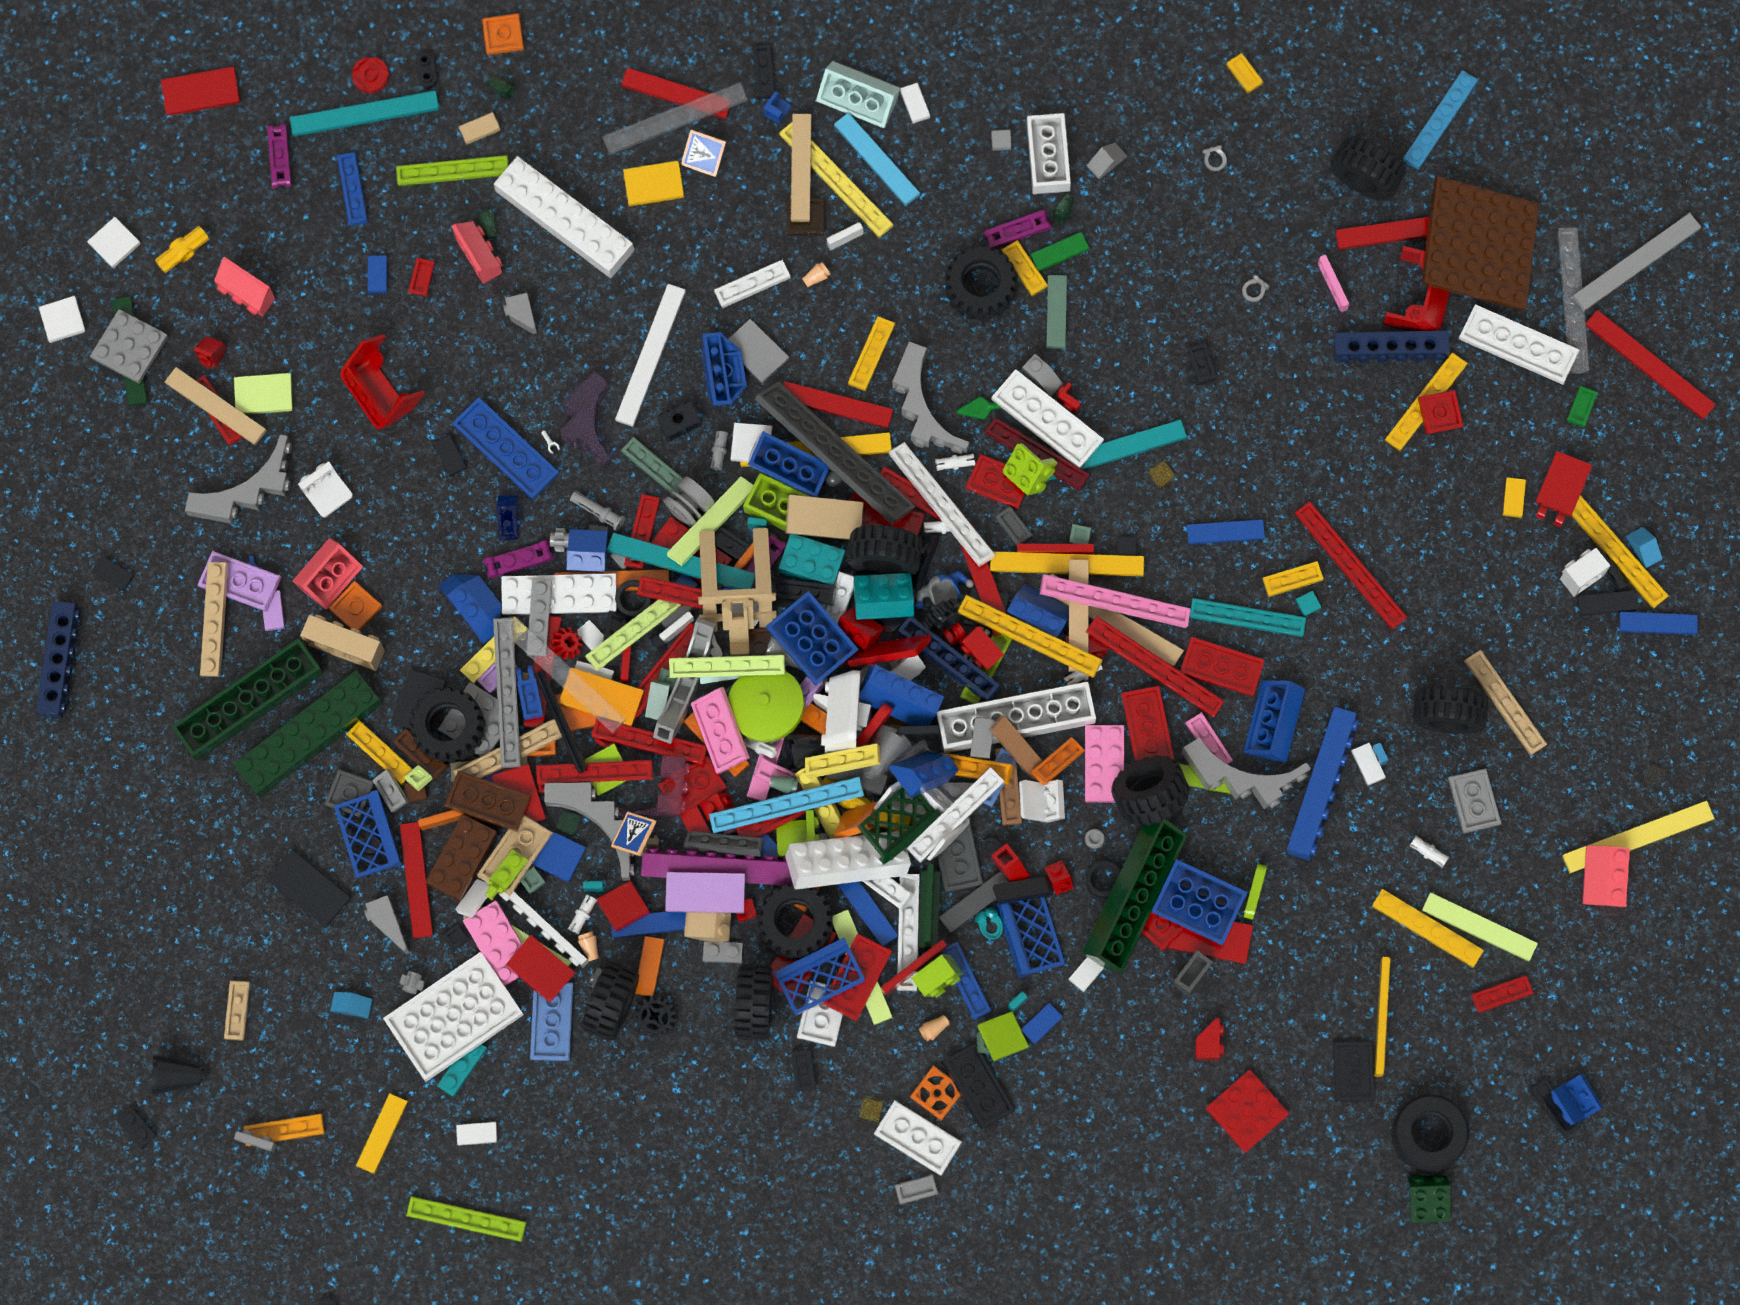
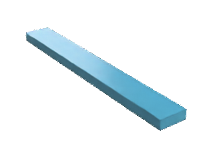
[709,777,864,833]

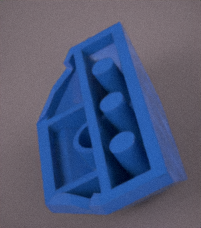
[702,332,747,406]
[438,574,502,645]

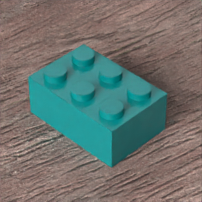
[779,534,845,585]
[853,573,914,620]

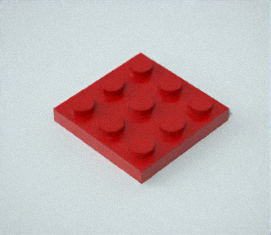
[1205,1070,1289,1153]

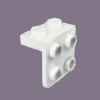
[298,462,353,518]
[1019,780,1065,822]

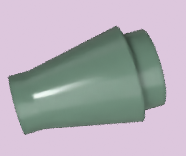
[769,776,799,794]

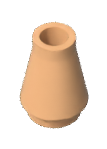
[802,262,830,287]
[578,931,599,962]
[919,1015,949,1041]

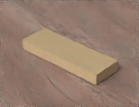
[224,980,250,1041]

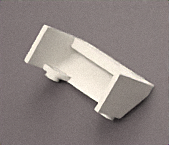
[821,670,861,754]
[874,781,970,861]

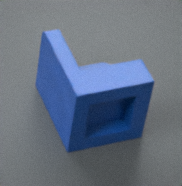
[763,91,791,124]

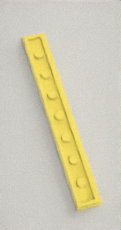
[779,122,893,238]
[1562,801,1714,874]

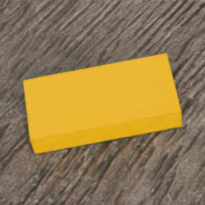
[1226,53,1263,94]
[1502,478,1526,518]

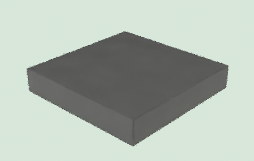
[324,769,375,818]

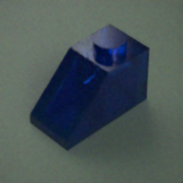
[496,495,519,540]

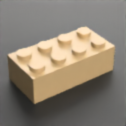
[300,615,385,671]

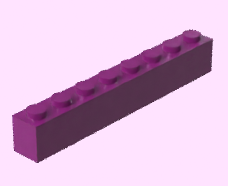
[641,847,793,885]

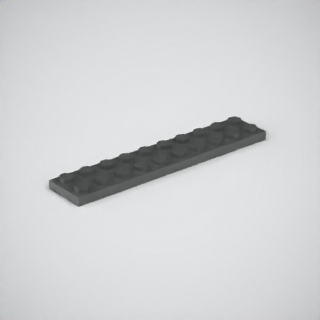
[755,382,916,525]

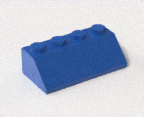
[747,431,829,497]
[859,664,944,726]
[1243,680,1305,762]

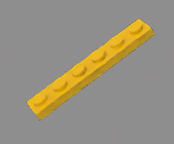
[1372,889,1484,968]

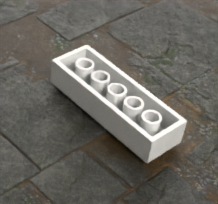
[785,831,911,889]

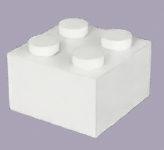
[1560,548,1610,597]

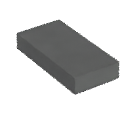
[995,506,1033,547]

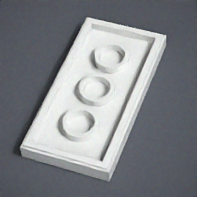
[874,1101,962,1176]

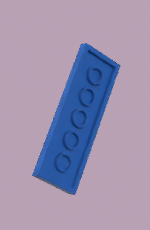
[452,397,559,500]

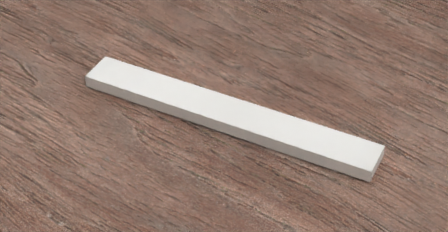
[615,284,686,427]
[889,442,995,567]

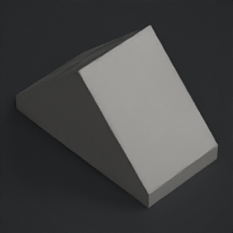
[1087,143,1127,179]

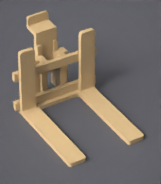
[698,528,777,657]

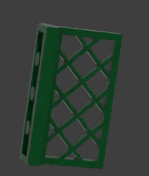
[857,787,942,865]
[918,864,941,949]

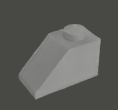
[503,293,537,334]
[1022,354,1063,397]

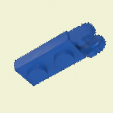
[516,665,544,720]

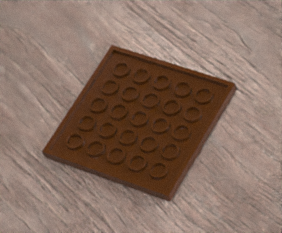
[1421,176,1539,311]

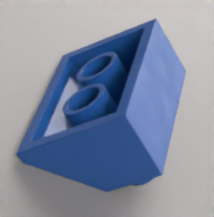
[1006,584,1069,639]
[888,751,959,798]

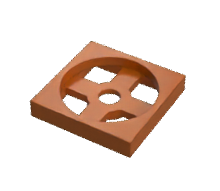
[910,1065,961,1121]

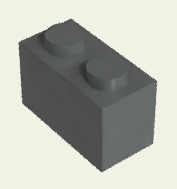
[1173,950,1213,996]

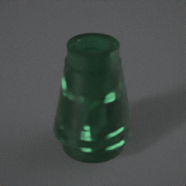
[487,75,515,99]
[1053,194,1074,223]
[477,210,497,239]

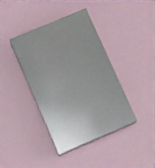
[729,319,789,384]
[1448,768,1501,834]

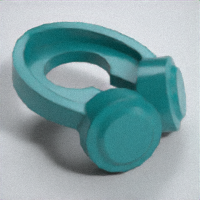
[974,908,1003,940]

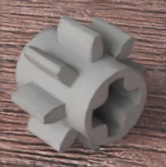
[550,528,569,552]
[399,971,425,995]

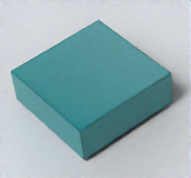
[747,517,768,529]
[1295,591,1322,617]
[583,881,604,892]
[1008,992,1027,1013]

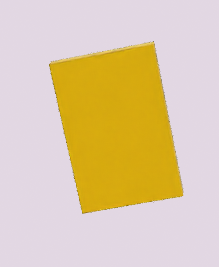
[623,161,684,206]

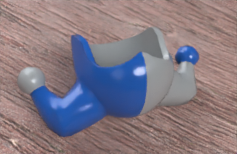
[915,570,974,609]

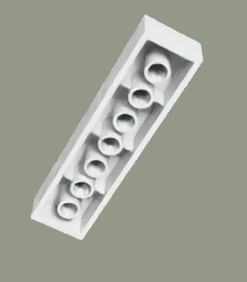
[494,156,634,278]
[937,682,1096,753]

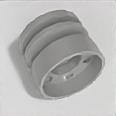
[664,476,715,527]

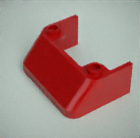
[1383,246,1450,331]
[340,334,425,429]

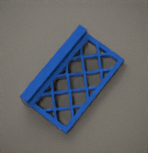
[334,790,402,879]
[996,897,1065,978]
[774,938,866,1016]

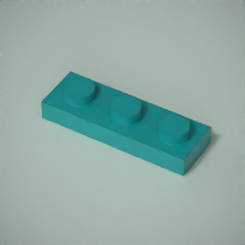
[437,1044,487,1098]

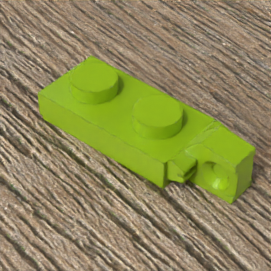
[485,849,528,900]

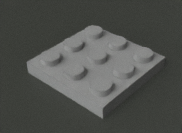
[90,309,168,384]
[438,682,500,757]

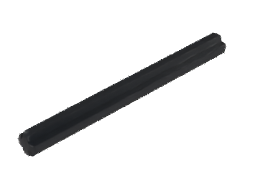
[535,670,587,773]

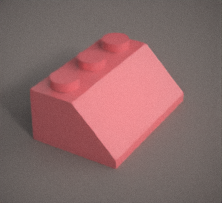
[451,221,503,284]
[214,257,275,316]
[292,538,363,609]
[1582,846,1630,907]

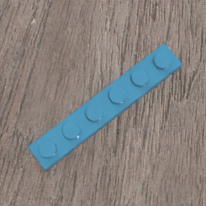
[1403,70,1478,170]

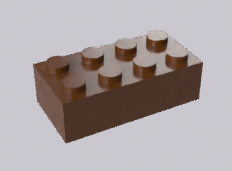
[425,814,499,902]

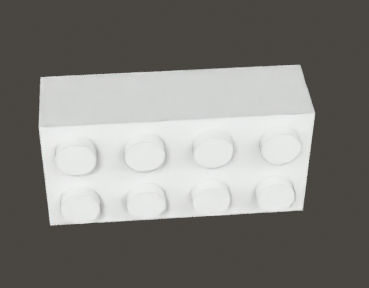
[1027,113,1071,194]

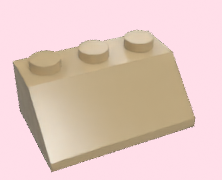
[684,912,731,942]

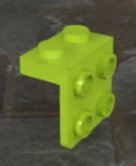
[1003,443,1058,495]
[776,810,820,858]

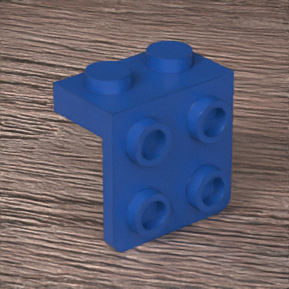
[1551,1073,1604,1125]

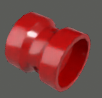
[941,622,966,647]

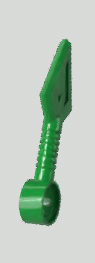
[956,396,1002,420]

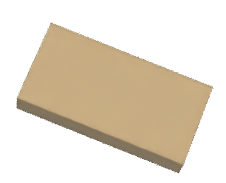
[459,112,500,145]

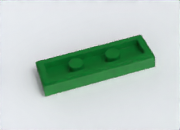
[1030,232,1089,272]

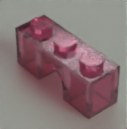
[657,756,690,818]

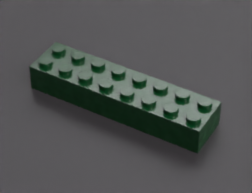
[171,638,324,762]
[233,670,382,798]
[1082,819,1188,974]

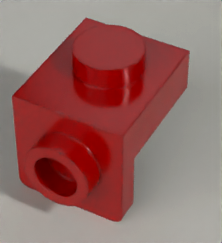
[1057,382,1081,414]
[700,792,735,821]
[1044,860,1073,895]

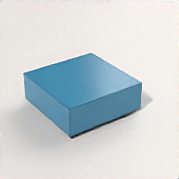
[1373,743,1388,766]

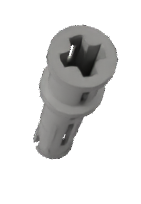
[570,490,625,531]

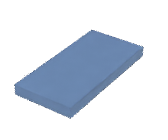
[530,983,574,1061]

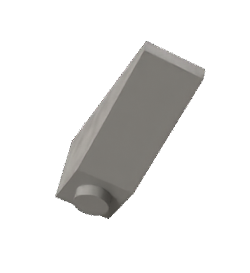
[364,896,409,954]

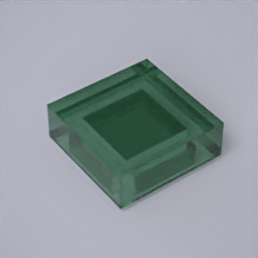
[556,810,581,835]

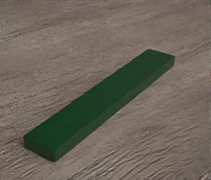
[112,296,148,407]

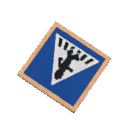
[681,129,726,177]
[611,812,657,856]

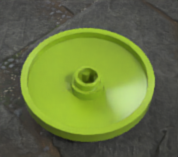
[728,671,805,742]

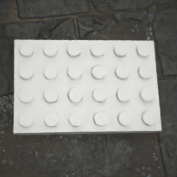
[383,952,524,1082]

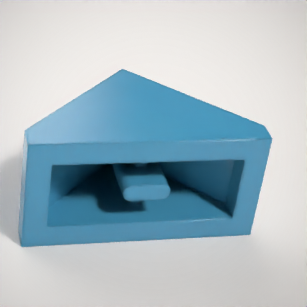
[1626,527,1662,569]
[330,992,373,1019]

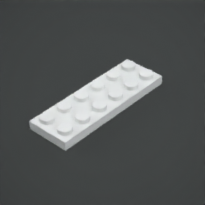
[1459,305,1579,384]
[991,369,1104,468]
[502,573,617,615]

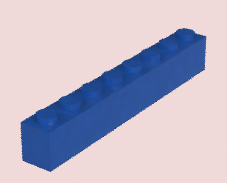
[1287,706,1359,861]

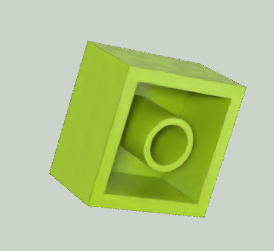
[911,954,964,998]

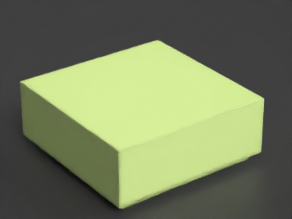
[405,764,433,791]

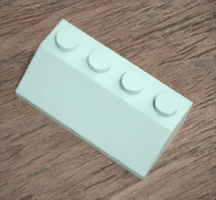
[816,61,900,128]

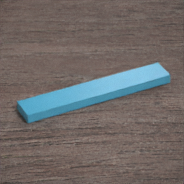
[834,113,920,206]

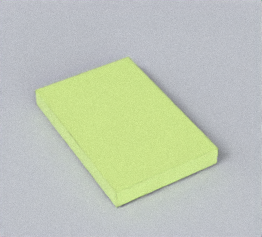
[234,373,293,415]

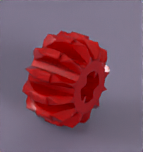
[550,627,583,660]

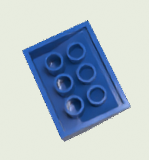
[766,591,859,686]
[1152,859,1247,945]

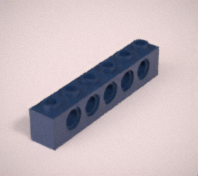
[1333,331,1450,363]
[36,601,81,719]
[898,616,1001,702]

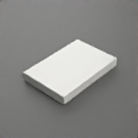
[797,981,843,1047]

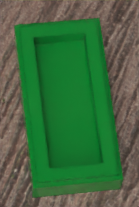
[1567,386,1598,428]

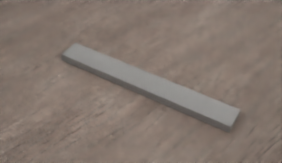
[1572,213,1701,312]
[493,617,521,768]

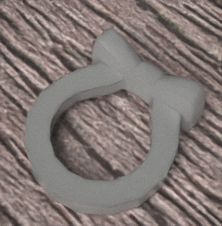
[1202,145,1227,172]
[1242,274,1269,302]

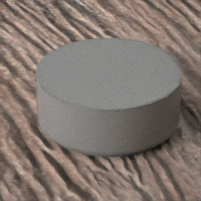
[1085,829,1104,849]

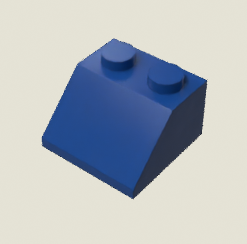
[567,529,608,572]

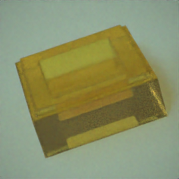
[1148,461,1175,488]
[859,1098,883,1122]

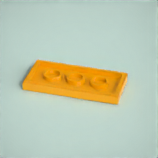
[559,667,644,727]

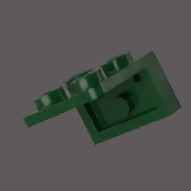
[1407,1174,1450,1223]

